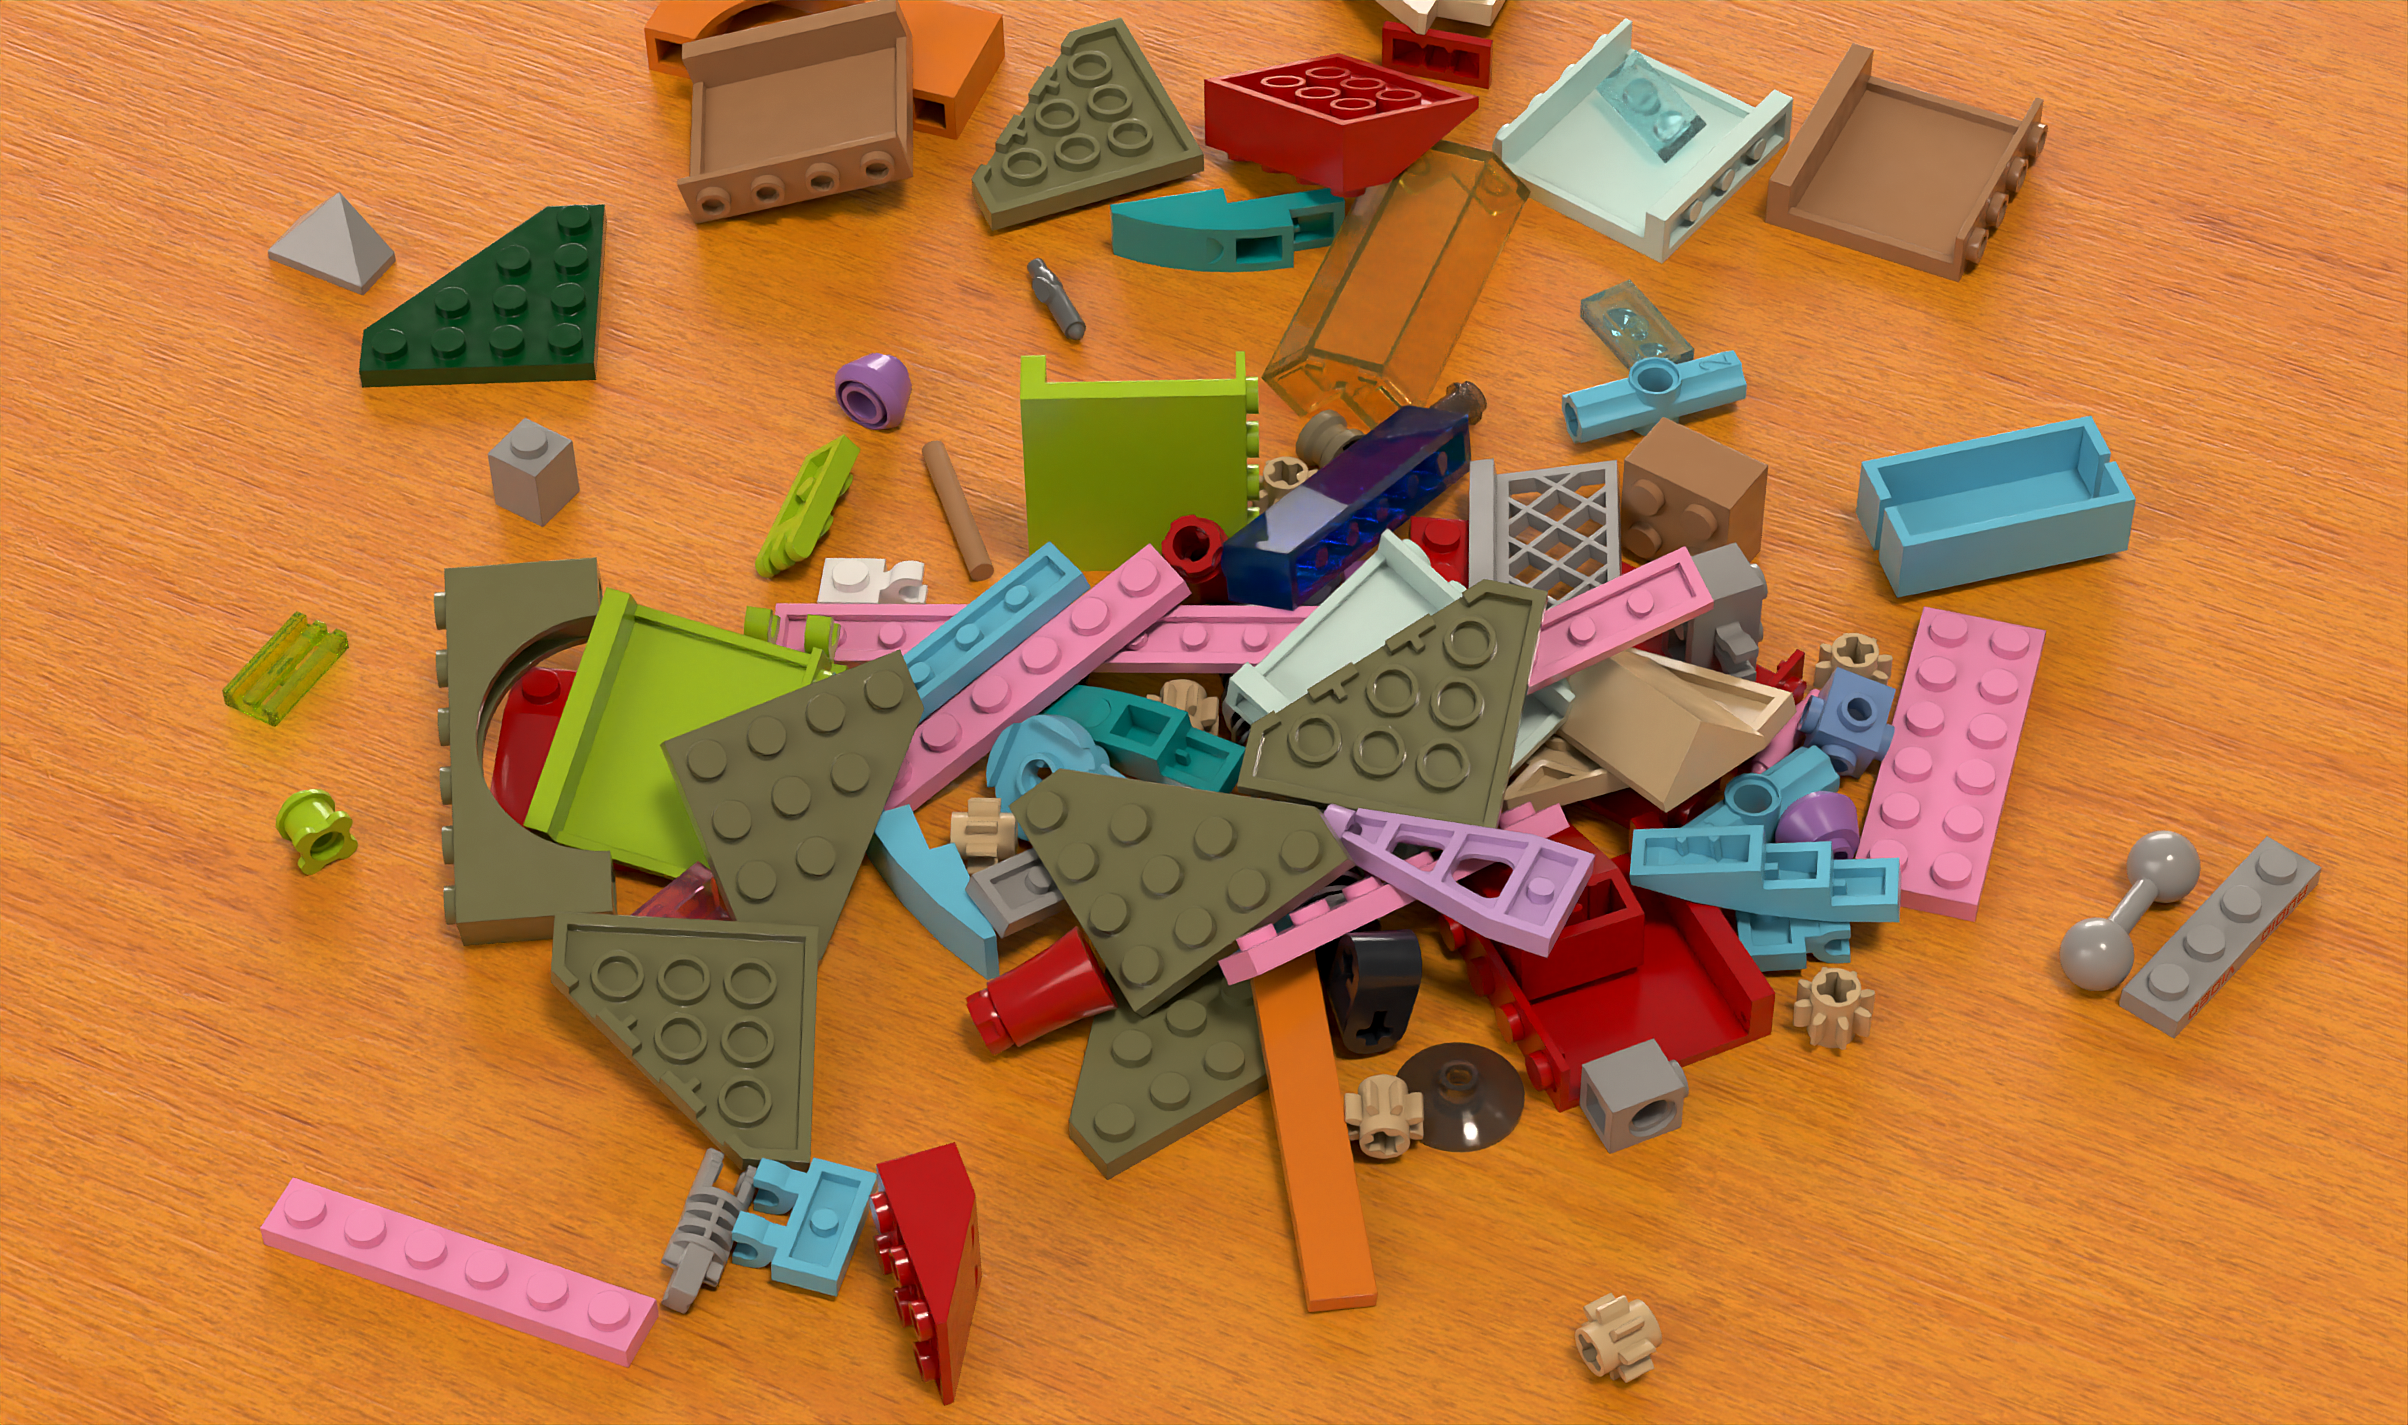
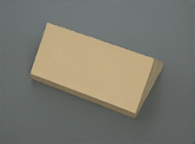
[1555,651,1767,813]

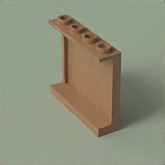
[677,0,913,224]
[1765,43,2048,282]

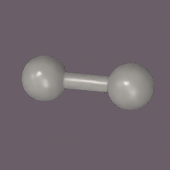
[2059,830,2201,991]

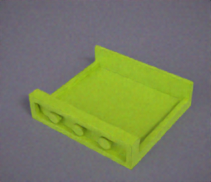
[1020,351,1260,571]
[523,587,836,895]

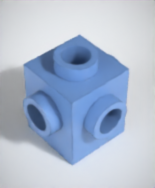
[1798,667,1896,779]

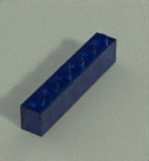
[1221,405,1472,611]

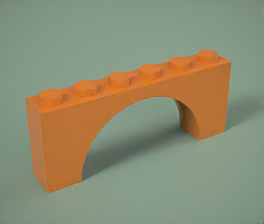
[644,0,1005,140]

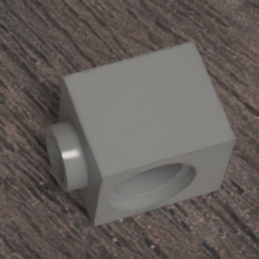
[1579,1038,1689,1154]

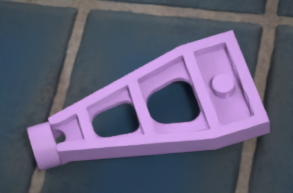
[1324,803,1595,958]

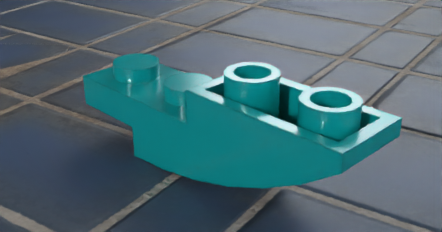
[1110,188,1345,272]
[1037,685,1246,794]

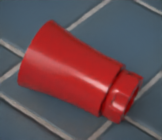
[1161,514,1255,605]
[965,926,1118,1055]

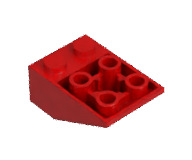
[1458,822,1645,1001]
[869,1142,982,1406]

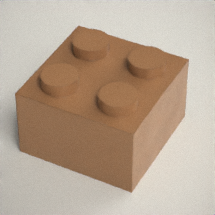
[1621,417,1768,563]

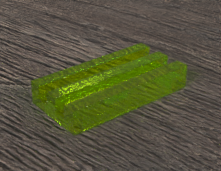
[222,611,349,727]

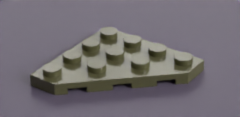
[971,18,1204,231]
[1237,579,1548,829]
[660,649,924,961]
[1008,768,1356,1017]
[551,912,819,1173]
[1069,964,1269,1180]

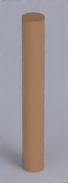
[922,441,994,581]

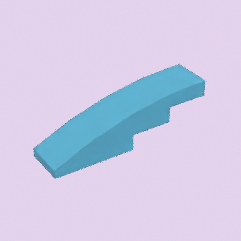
[866,804,1000,980]
[1630,825,1901,922]

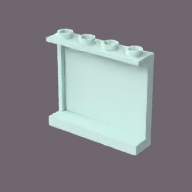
[1492,18,1793,264]
[1226,529,1576,860]

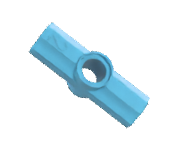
[1562,350,1747,444]
[1681,745,1840,844]

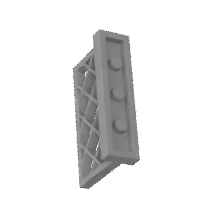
[1469,458,1622,611]

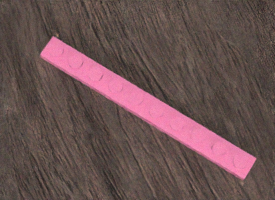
[775,603,1319,673]

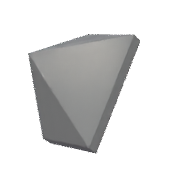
[268,192,396,295]

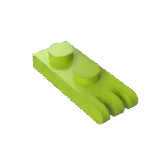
[755,434,861,578]

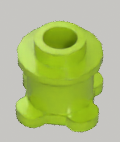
[276,789,358,875]

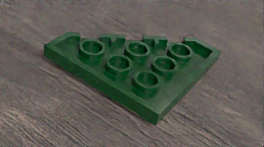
[359,204,607,388]

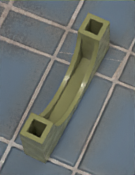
[434,557,618,946]

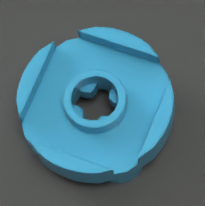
[986,715,1110,841]

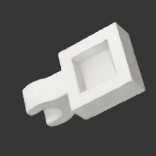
[817,558,928,604]

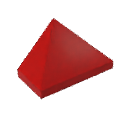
[1382,21,1493,89]

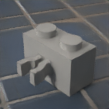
[1662,542,1768,682]

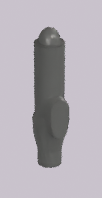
[1027,258,1086,340]

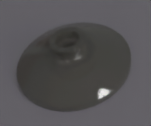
[1396,1042,1525,1152]

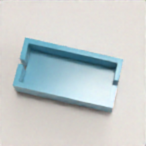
[1856,416,2136,598]

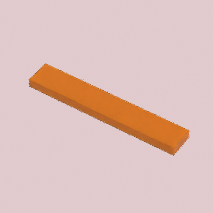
[1250,949,1378,1312]

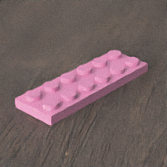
[1855,606,2046,922]

